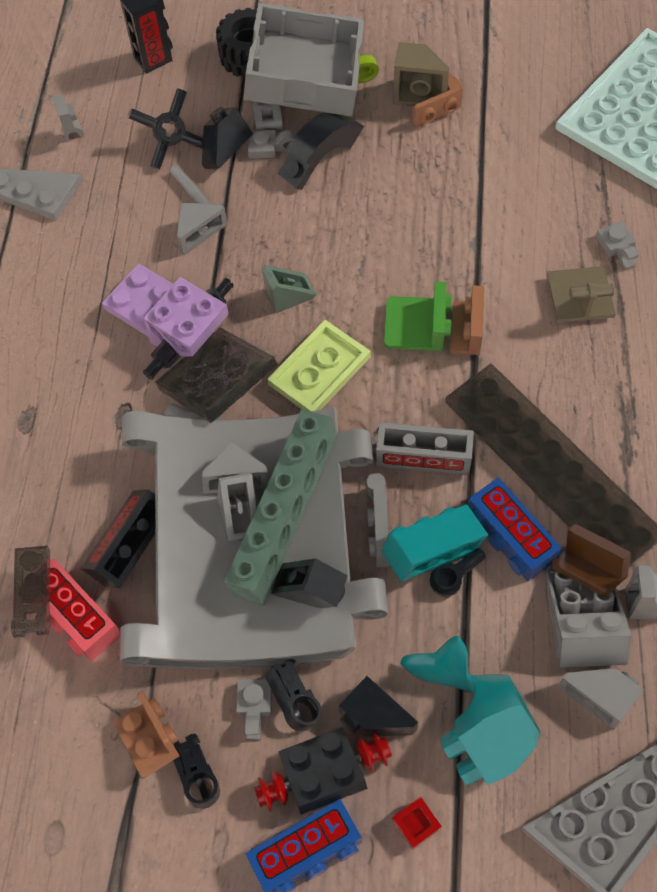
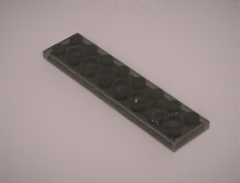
[445,363,657,568]

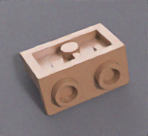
[450,285,484,355]
[113,691,179,779]

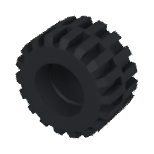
[216,7,257,78]

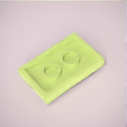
[267,320,371,412]

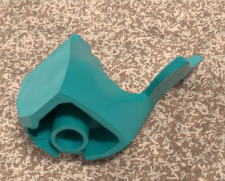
[400,636,540,786]

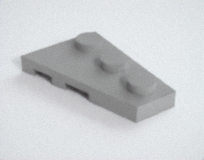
[0,168,83,221]

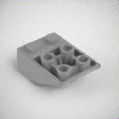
[545,569,632,668]

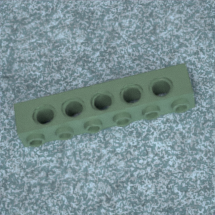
[224,409,337,605]

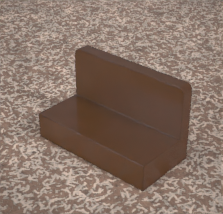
[551,524,631,596]

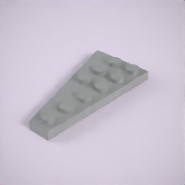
[521,744,657,892]

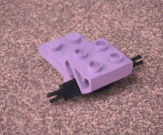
[102,263,234,380]

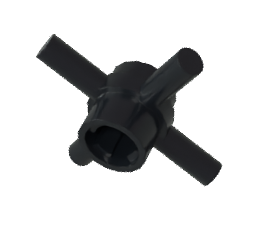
[128,88,203,170]

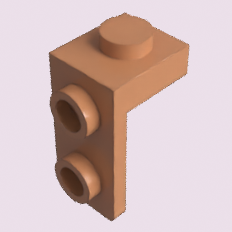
[412,72,463,127]

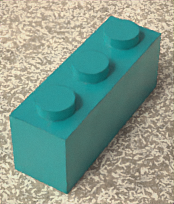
[381,504,488,582]

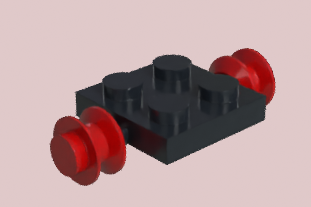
[254,727,392,815]

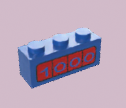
[468,477,562,582]
[245,799,362,892]

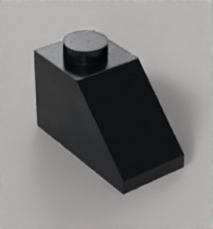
[202,107,253,169]
[271,558,348,608]
[339,676,418,737]

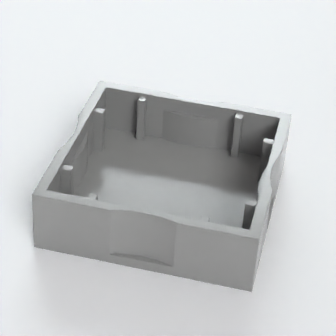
[243,3,364,116]

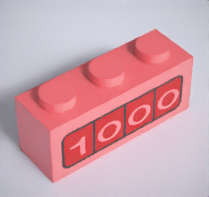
[23,558,120,662]

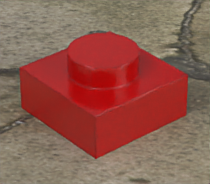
[392,797,442,850]

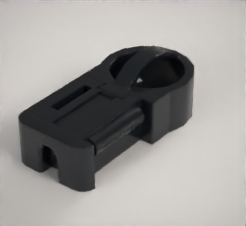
[265,659,322,732]
[173,734,221,809]

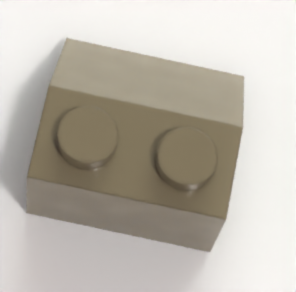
[393,42,449,106]

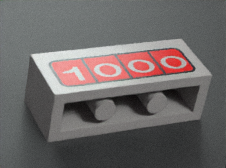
[376,422,474,475]

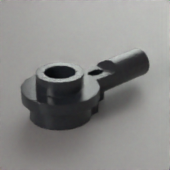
[429,548,486,597]

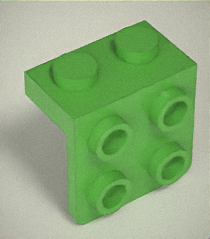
[384,282,452,351]

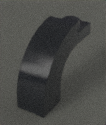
[278,112,364,190]

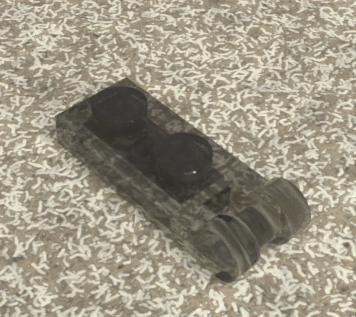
[11,545,50,638]

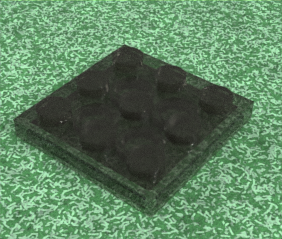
[155,327,278,423]

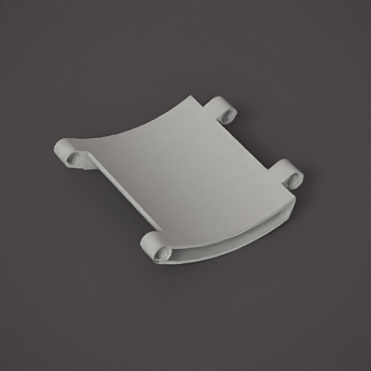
[120,406,388,669]

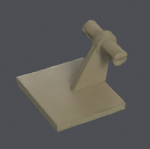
[547,266,616,323]

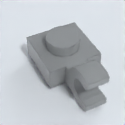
[53,94,84,142]
[248,130,293,159]
[596,221,639,270]
[236,679,272,740]

